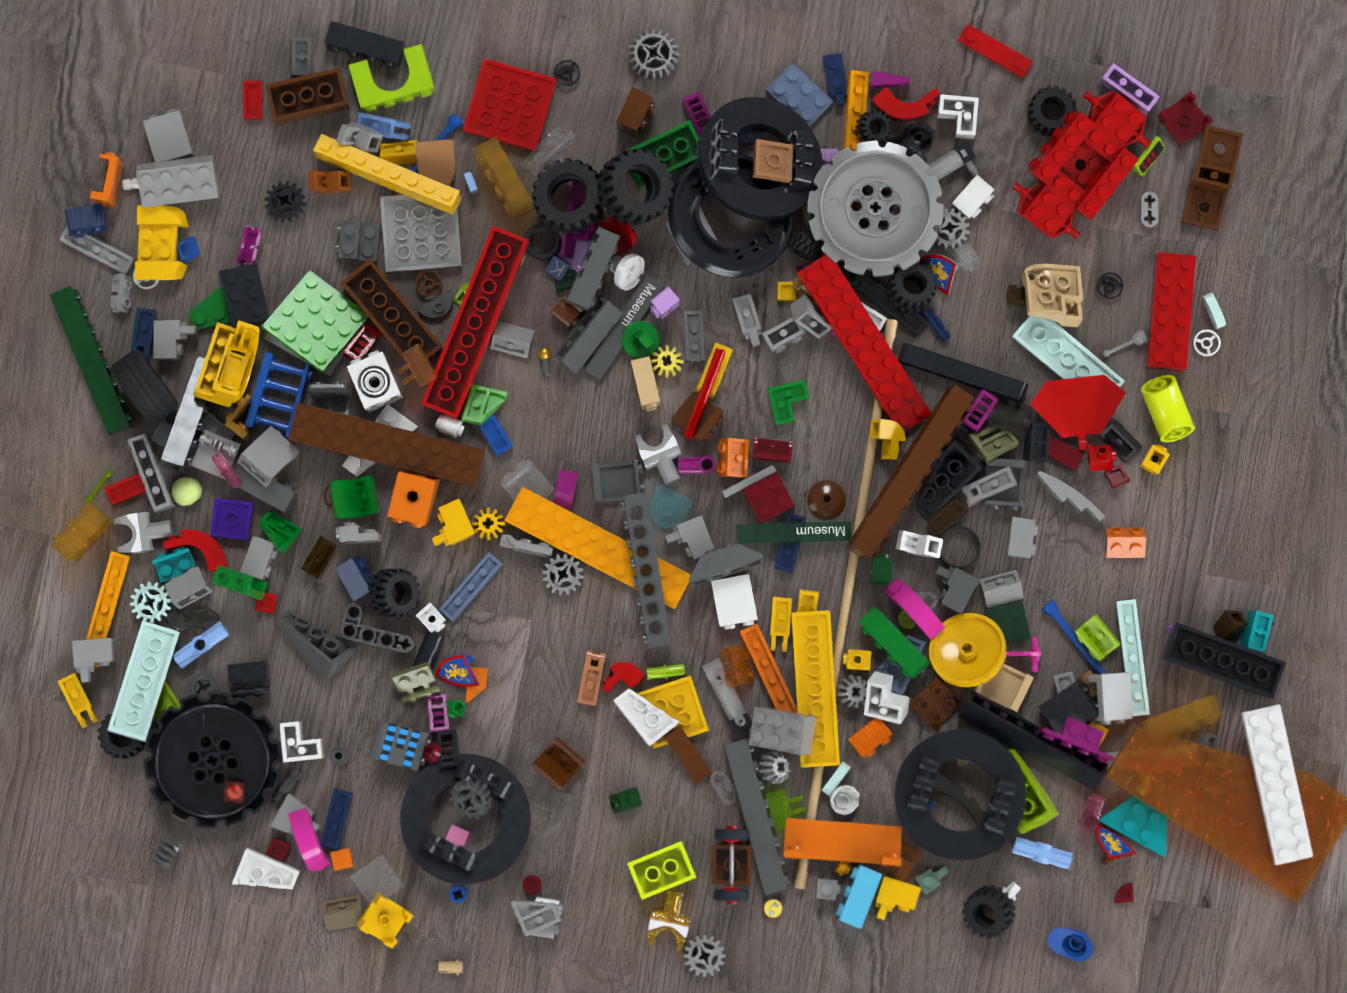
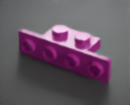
[560,181,595,259]
[1039,717,1114,763]

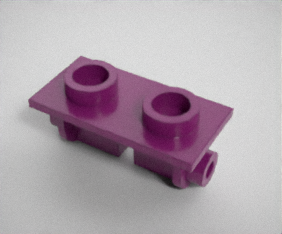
[236,225,263,265]

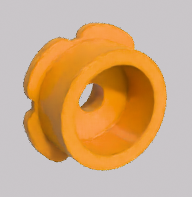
[835,861,852,877]

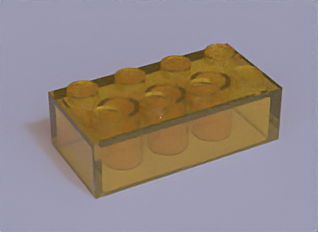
[475,136,534,220]

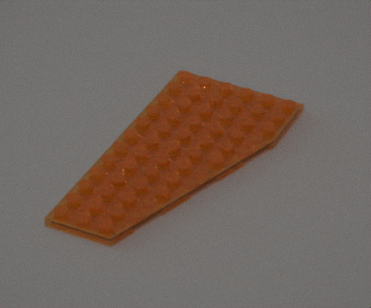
[1104,727,1347,903]

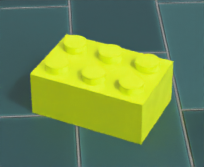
[627,841,696,899]

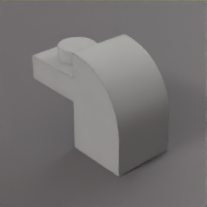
[336,122,383,152]

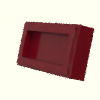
[1048,435,1084,471]

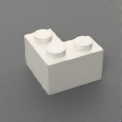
[937,95,979,140]
[864,671,910,724]
[280,722,324,762]

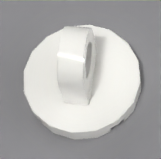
[609,253,645,291]

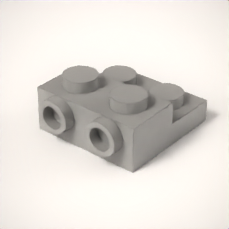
[336,522,382,545]

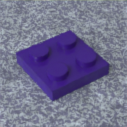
[210,498,254,541]

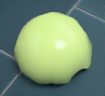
[171,477,202,506]

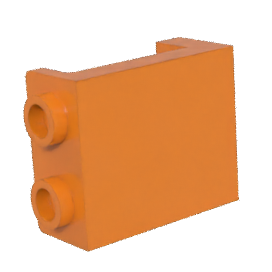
[90,152,125,208]

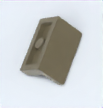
[322,895,363,931]

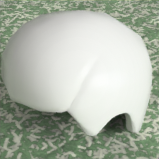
[830,785,860,815]

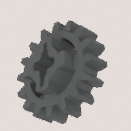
[449,778,492,819]

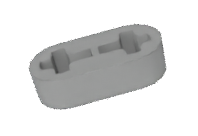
[1140,191,1158,229]

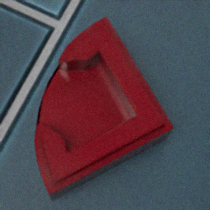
[1114,882,1134,903]

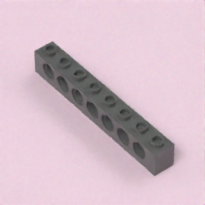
[620,492,671,648]

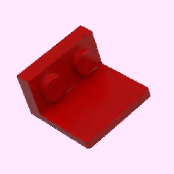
[595,216,637,257]

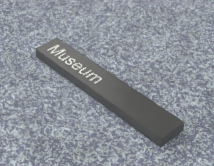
[584,276,664,381]

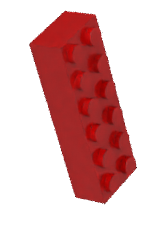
[1145,252,1196,372]

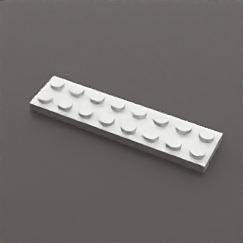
[1241,704,1313,865]

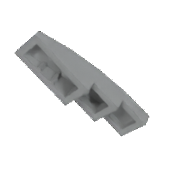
[1036,471,1106,523]

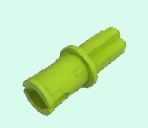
[647,664,685,680]

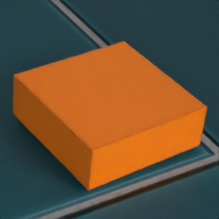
[330,848,354,871]

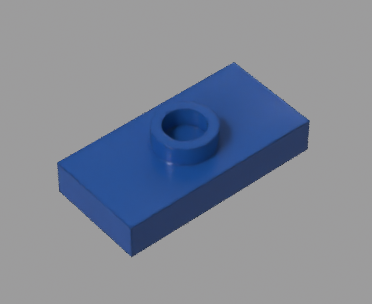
[479,414,513,457]

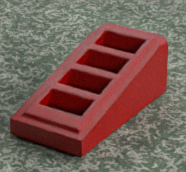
[343,323,381,361]

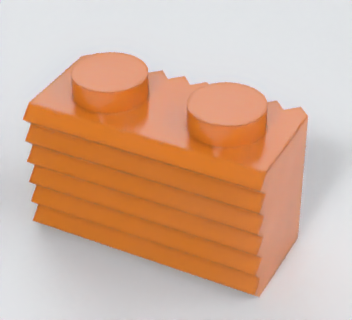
[847,718,893,758]

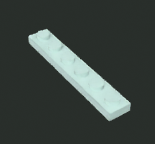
[1116,599,1150,716]

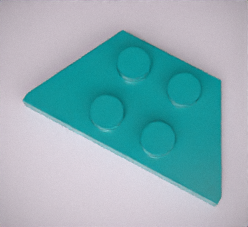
[1098,796,1167,857]

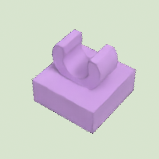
[820,149,838,167]

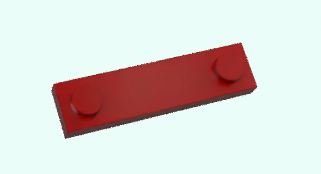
[958,23,1033,79]

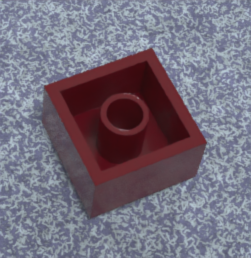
[743,472,795,525]

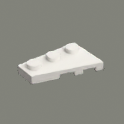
[613,689,680,746]
[232,848,301,889]

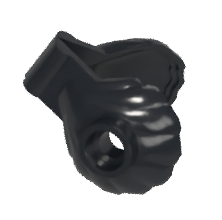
[886,122,935,163]

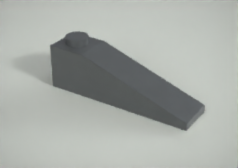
[275,610,357,680]

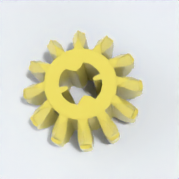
[651,345,683,378]

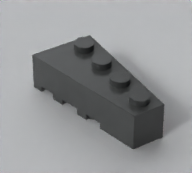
[566,227,620,311]

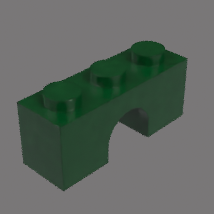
[869,554,894,585]

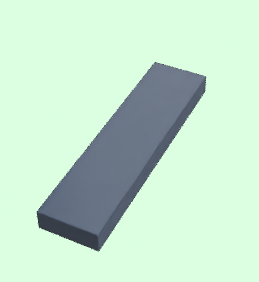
[438,552,503,622]

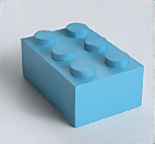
[836,864,882,929]

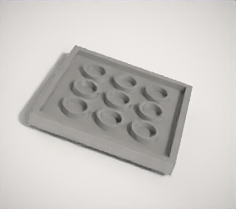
[380,195,462,273]

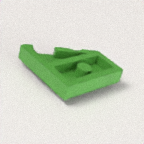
[462,384,509,426]

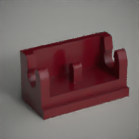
[752,438,793,463]

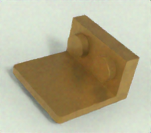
[224,394,253,442]

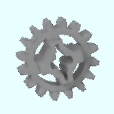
[933,208,970,250]
[542,554,584,596]
[684,934,726,977]

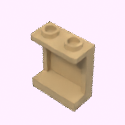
[973,663,1034,712]

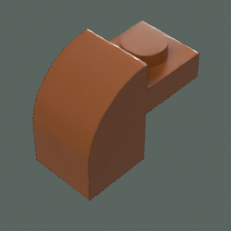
[308,171,351,195]

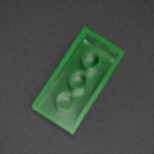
[628,120,699,191]

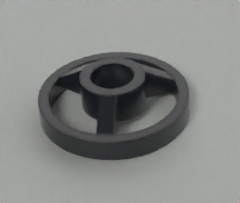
[554,60,580,87]
[1096,272,1124,299]

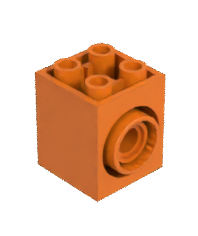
[388,470,440,528]

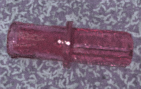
[212,453,243,489]

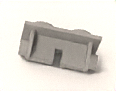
[110,273,132,314]

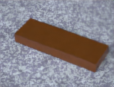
[664,726,712,784]

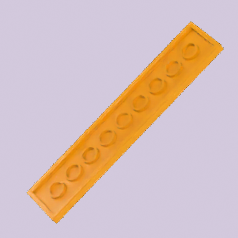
[504,487,691,610]

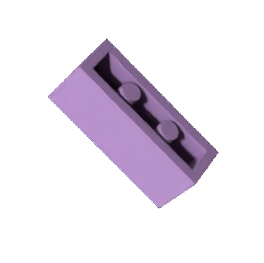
[1100,63,1160,116]

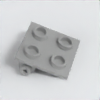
[191,430,241,480]

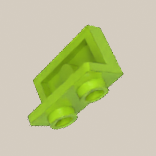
[1075,614,1121,661]

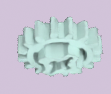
[130,582,172,624]

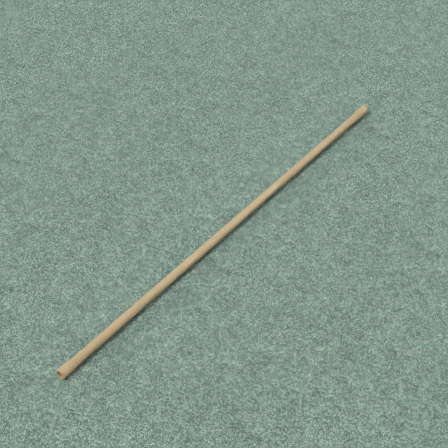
[794,319,898,890]

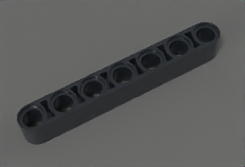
[898,343,1029,403]

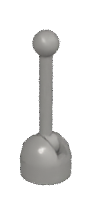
[1103,329,1148,357]

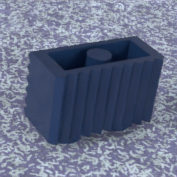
[65,203,107,238]

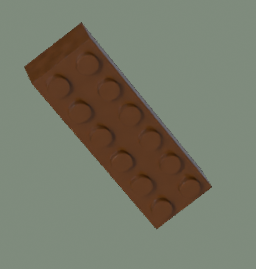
[341,259,444,373]

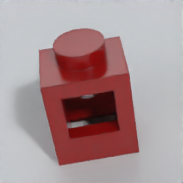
[1087,444,1116,471]

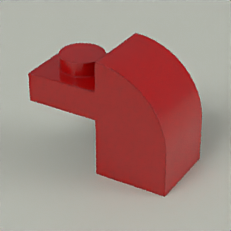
[602,662,645,693]

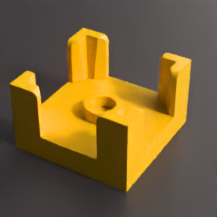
[356,892,413,949]

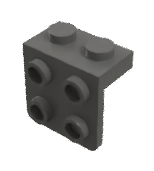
[308,382,350,416]

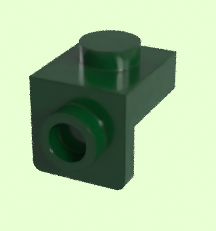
[609,787,643,814]

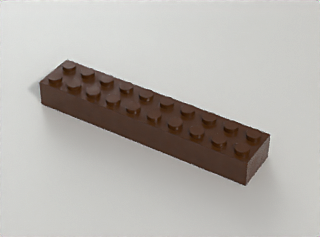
[845,384,974,560]
[288,403,485,487]

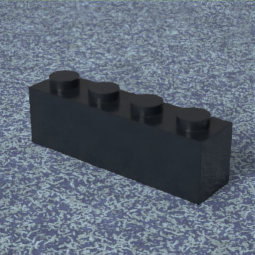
[324,21,405,68]

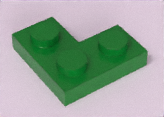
[768,380,809,426]

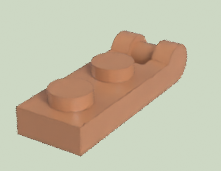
[577,650,606,706]

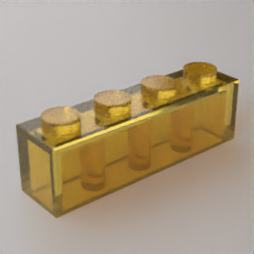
[1140,694,1223,746]

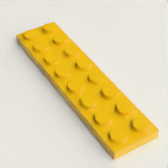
[791,610,840,767]

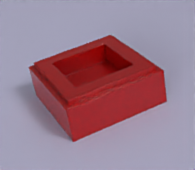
[255,593,278,614]

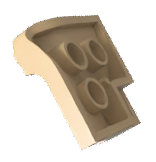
[1022,264,1083,327]

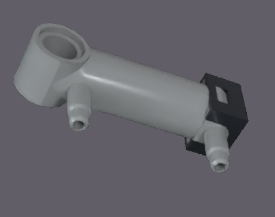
[927,141,979,180]
[702,657,752,733]

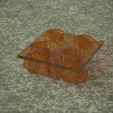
[720,645,754,687]

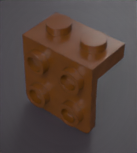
[672,392,725,444]
[532,736,586,789]

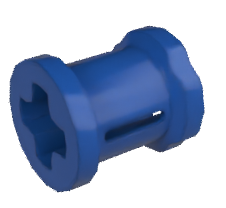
[449,885,468,903]

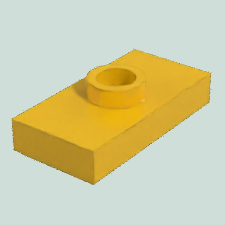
[797,589,819,612]

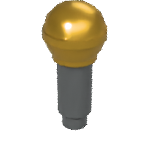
[538,347,552,377]

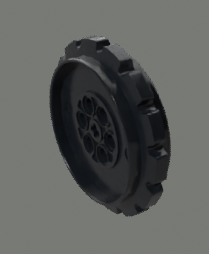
[143,691,282,829]

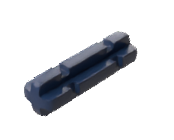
[923,307,951,342]

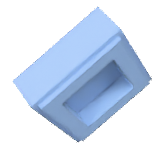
[464,172,478,195]

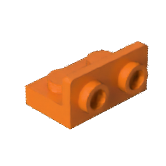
[717,438,749,478]

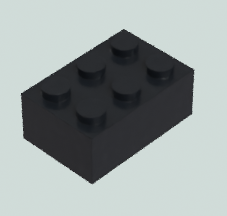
[218,264,269,328]

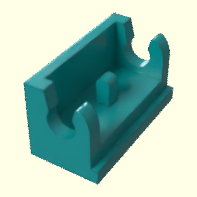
[1240,610,1274,653]

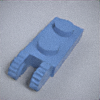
[357,112,411,140]

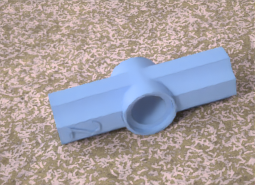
[173,621,230,669]
[1012,837,1073,869]

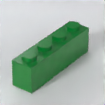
[859,606,930,679]

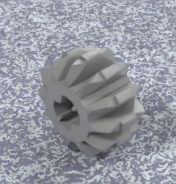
[836,675,867,708]
[759,751,791,784]

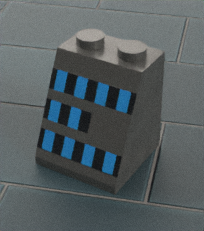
[371,721,432,771]

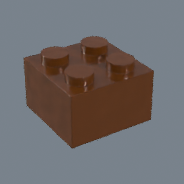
[616,87,655,138]

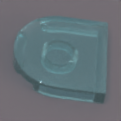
[649,483,694,529]

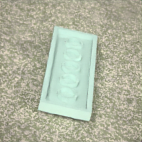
[1012,316,1125,387]
[108,621,180,742]

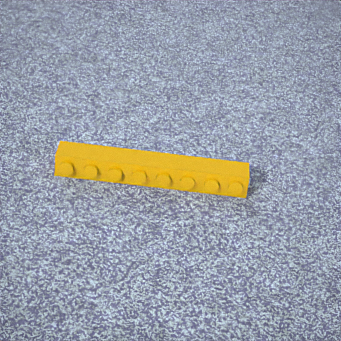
[313,134,461,215]

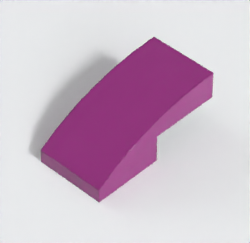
[553,470,579,512]

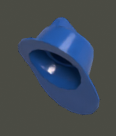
[1047,927,1093,962]

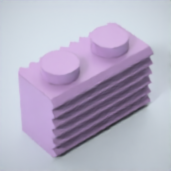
[650,286,679,319]

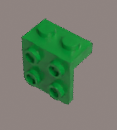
[330,475,379,519]

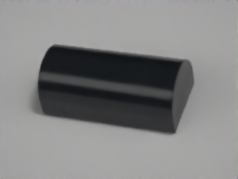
[412,631,444,669]

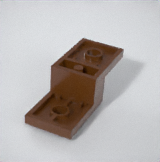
[1181,125,1244,231]

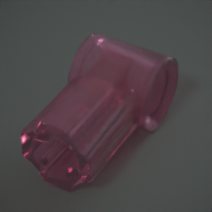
[1078,792,1106,832]

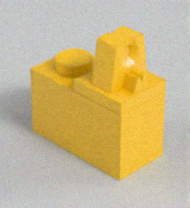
[432,499,476,546]
[875,876,921,920]

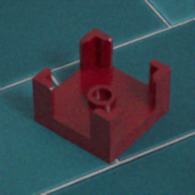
[1157,91,1213,147]

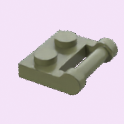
[967,418,1019,462]

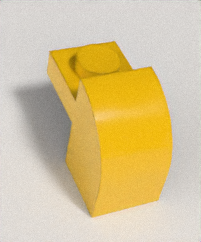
[869,419,906,460]

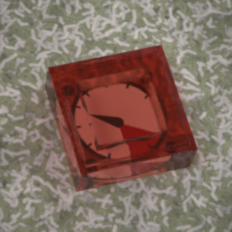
[223,781,246,803]

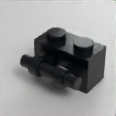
[227,661,270,698]

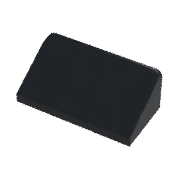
[1099,419,1142,462]

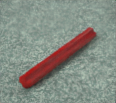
[684,348,726,439]

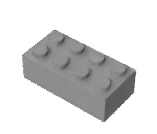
[136,155,219,208]

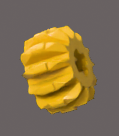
[472,507,505,540]

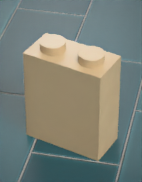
[631,356,660,412]

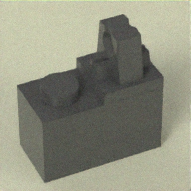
[936,566,979,614]

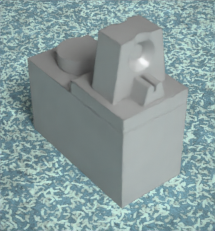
[154,320,198,361]
[665,515,714,561]
[72,638,116,683]

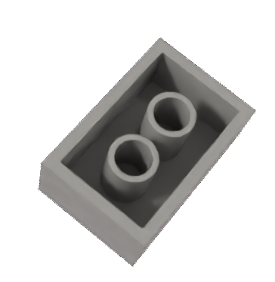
[749,706,816,755]

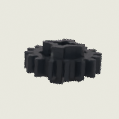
[264,181,306,223]

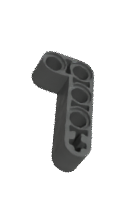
[340,603,415,653]

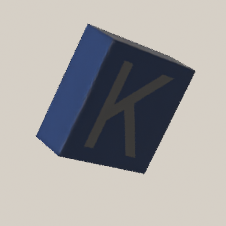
[545,254,571,281]

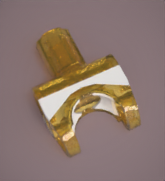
[648,890,691,952]

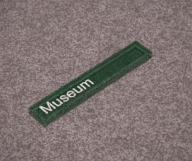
[736,521,851,544]

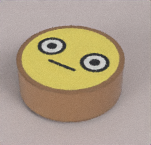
[763,898,783,918]

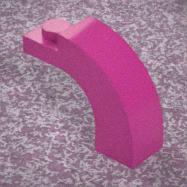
[884,578,945,641]
[288,807,330,872]

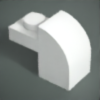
[895,530,943,558]

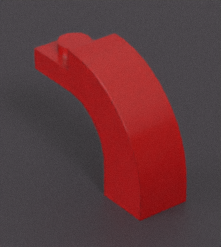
[871,87,940,123]
[163,529,230,572]

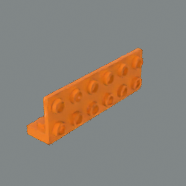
[783,818,902,866]

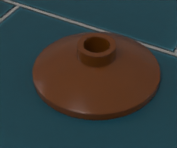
[807,481,846,519]

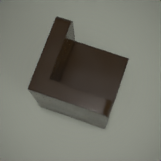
[1006,285,1026,307]
[1214,610,1248,641]

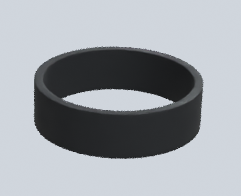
[940,526,981,569]

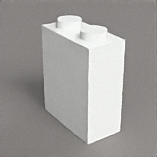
[711,574,758,630]

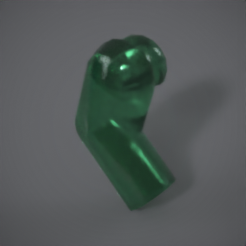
[555,269,577,293]

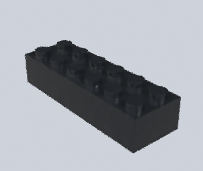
[1161,622,1287,699]

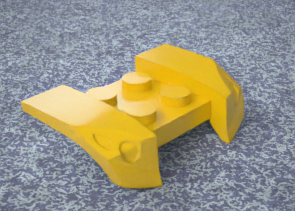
[135,205,189,280]

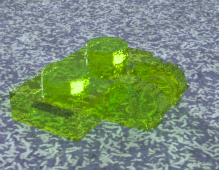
[765,789,806,831]

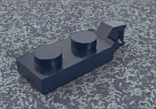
[823,53,847,107]

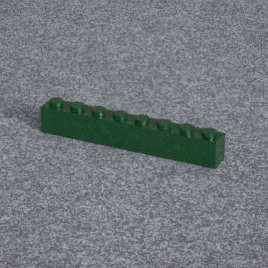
[50,286,133,436]

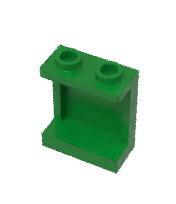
[212,565,268,601]

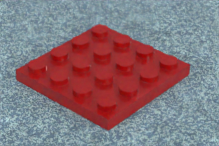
[463,58,557,152]

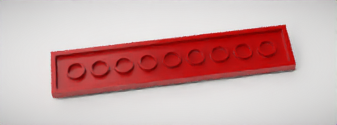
[797,254,931,432]

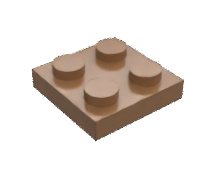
[753,139,793,183]

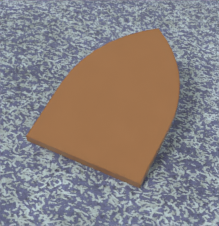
[415,139,455,186]

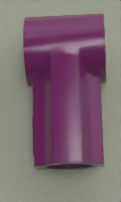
[678,456,716,475]

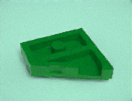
[189,287,229,331]
[259,510,302,555]

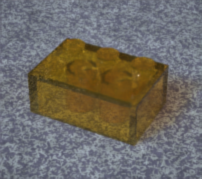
[51,503,113,564]

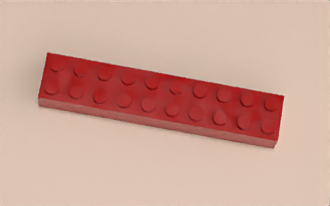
[421,226,530,419]

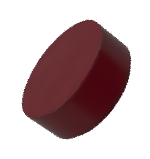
[424,743,441,763]
[522,875,542,895]

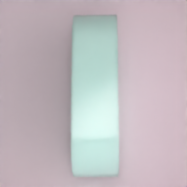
[1202,292,1226,329]
[821,761,851,796]

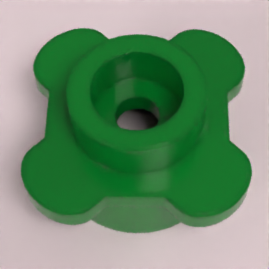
[446,699,465,718]

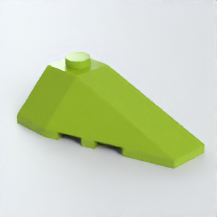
[1008,747,1059,834]

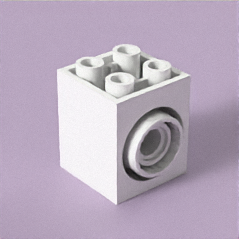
[347,351,403,413]

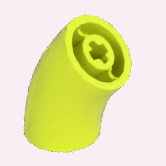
[1141,375,1195,442]

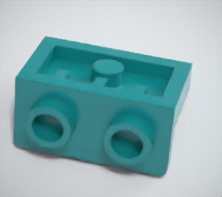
[152,546,197,583]

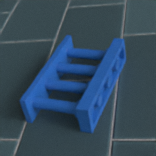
[245,352,314,438]

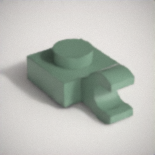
[915,865,950,895]

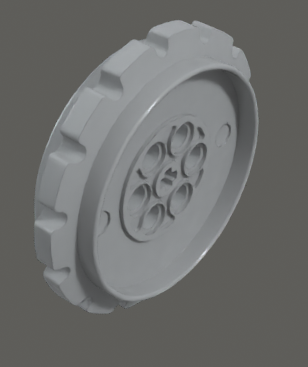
[807,141,944,277]

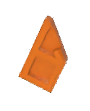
[465,667,488,703]

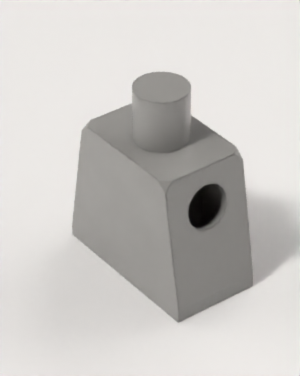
[271,794,320,835]

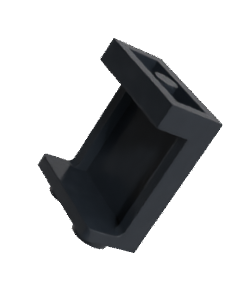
[1039,679,1099,734]

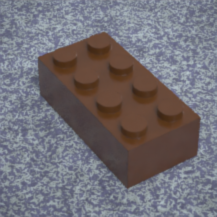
[265,67,350,126]

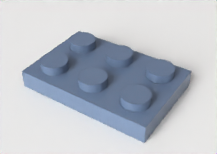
[766,63,833,127]

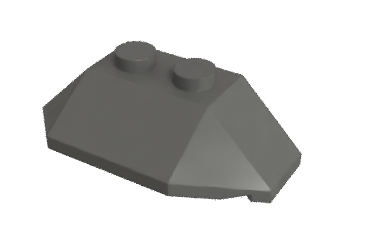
[689,543,764,588]

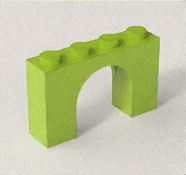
[349,44,435,113]

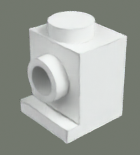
[416,603,447,633]

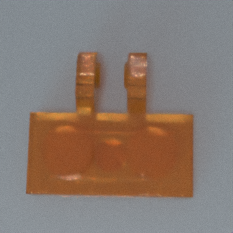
[396,344,438,387]

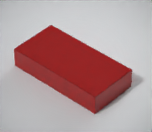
[243,80,263,120]
[105,473,146,506]

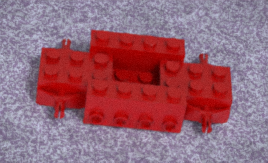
[1011,90,1151,239]

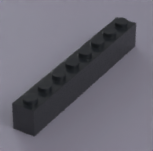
[958,690,1109,791]

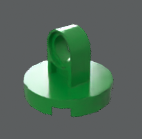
[621,321,659,359]

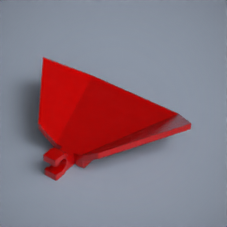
[1030,375,1126,450]

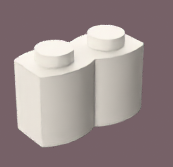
[952,175,994,220]

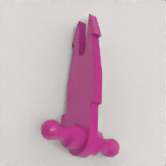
[1006,636,1042,672]

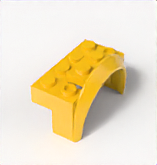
[193,320,260,408]

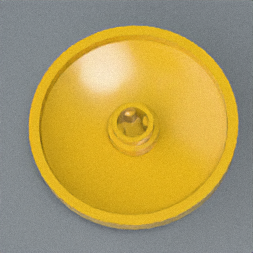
[929,613,1007,687]

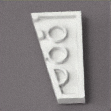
[342,404,418,477]

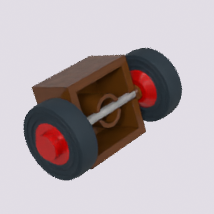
[712,826,751,904]

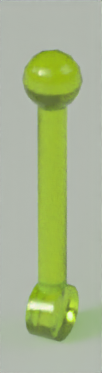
[85,469,112,503]

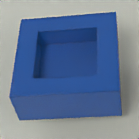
[177,236,200,262]

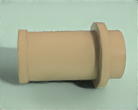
[438,959,463,975]

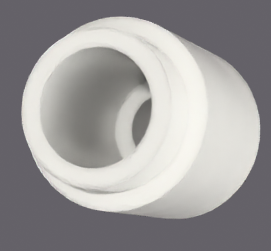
[435,414,465,439]

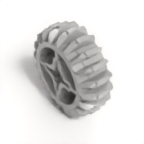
[628,29,679,80]

